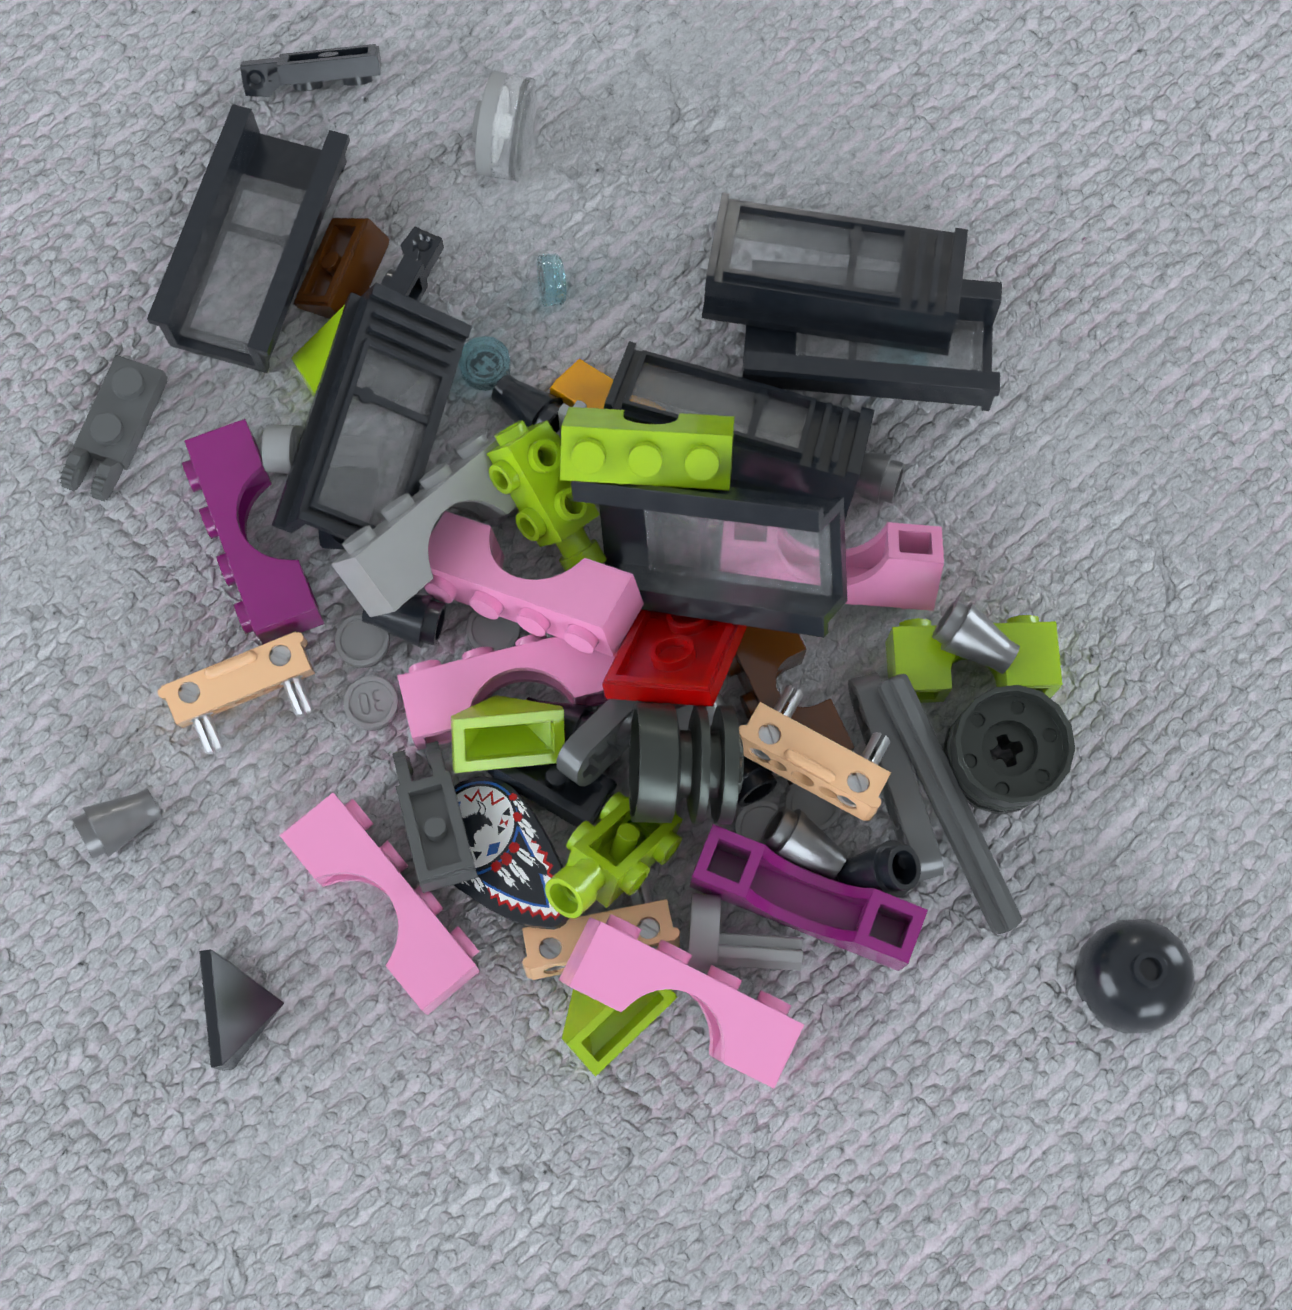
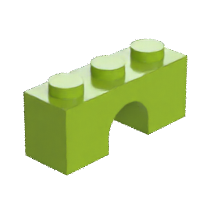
[560,407,735,490]
[885,615,1063,703]

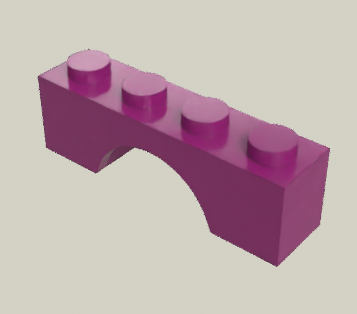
[182,419,325,645]
[690,824,928,971]

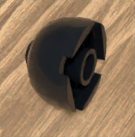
[1075,919,1195,1034]

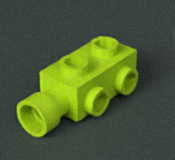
[486,420,607,572]
[545,792,683,918]

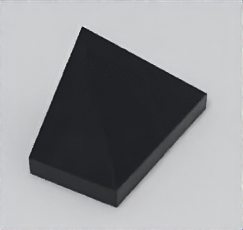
[199,949,284,1071]

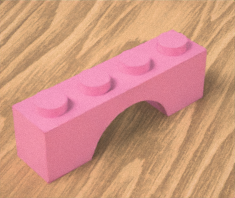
[424,511,644,657]
[720,521,944,611]
[397,634,619,750]
[279,793,480,1015]
[559,914,804,1088]

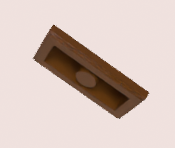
[293,218,390,319]

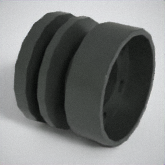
[942,685,1075,814]
[628,703,744,824]

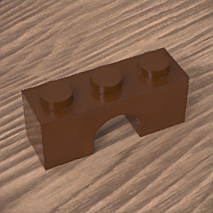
[727,626,855,786]

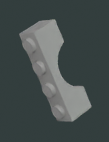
[331,432,516,617]

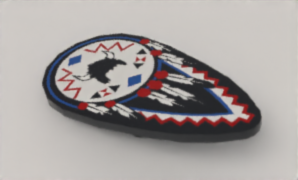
[454,776,569,930]

